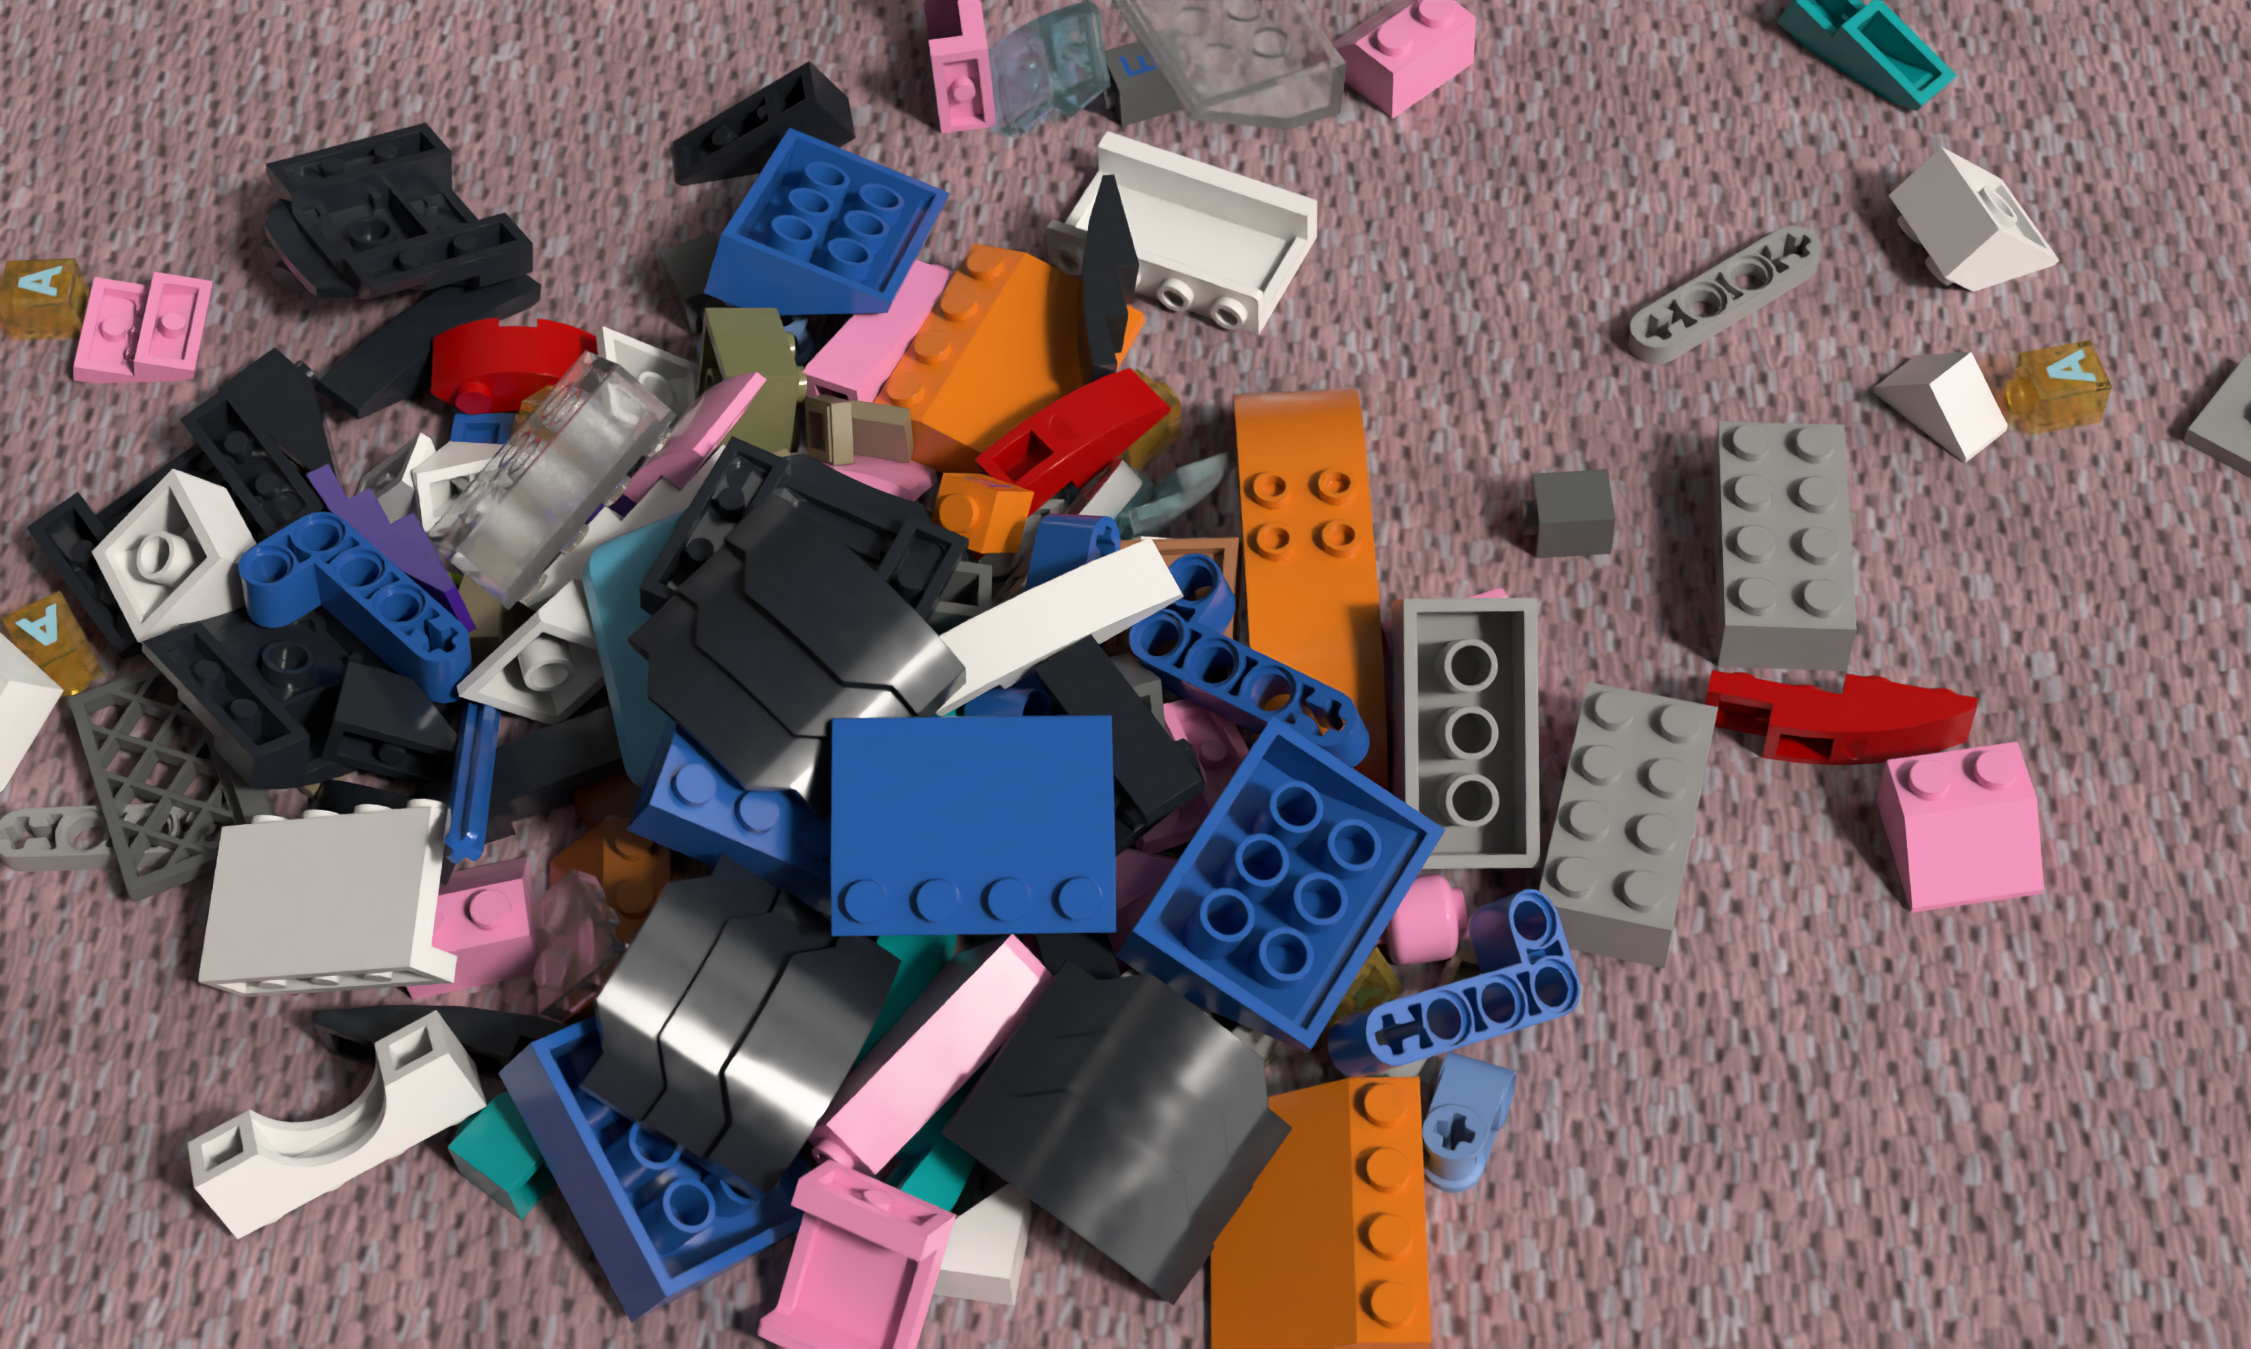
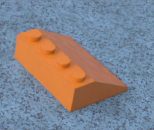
[873,243,1146,473]
[1211,1077,1431,1349]

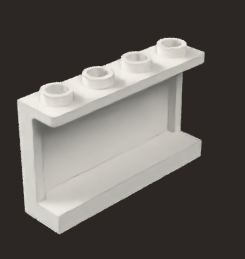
[1045,131,1317,335]
[198,799,457,997]

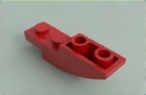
[967,368,1171,561]
[1705,670,1978,765]

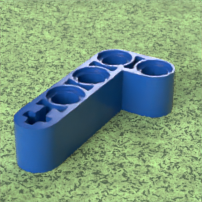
[238,512,473,703]
[964,513,1121,716]
[1129,553,1370,768]
[1327,889,1581,1078]

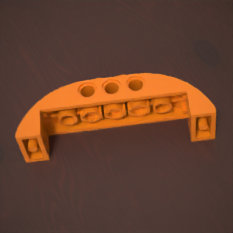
[1232,388,1388,791]

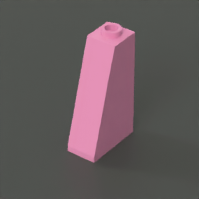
[803,260,955,403]
[807,934,1053,1176]

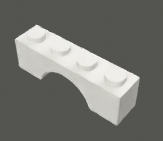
[187,1010,487,1239]

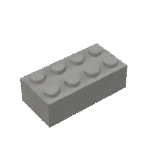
[1711,421,1857,671]
[1391,598,1540,869]
[1539,682,1718,969]

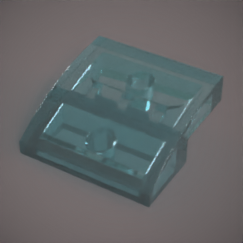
[988,0,1110,137]
[1115,450,1238,540]

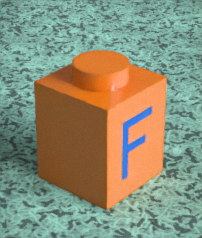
[931,473,1034,553]

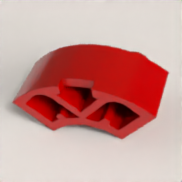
[431,317,603,420]

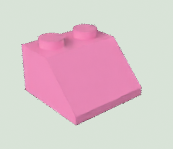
[1316,0,1476,119]
[1876,742,2044,913]
[406,857,544,1000]

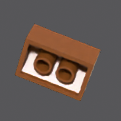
[548,817,682,1025]

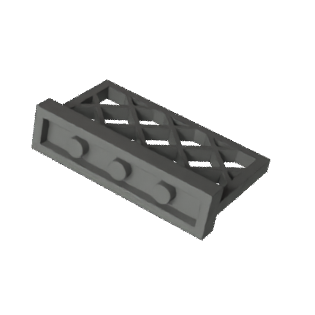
[68,666,277,902]

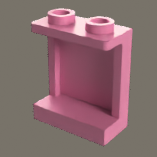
[923,0,997,134]
[757,1159,956,1349]

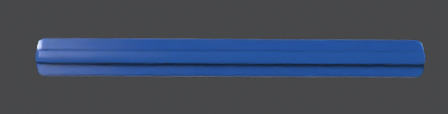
[443,698,501,864]

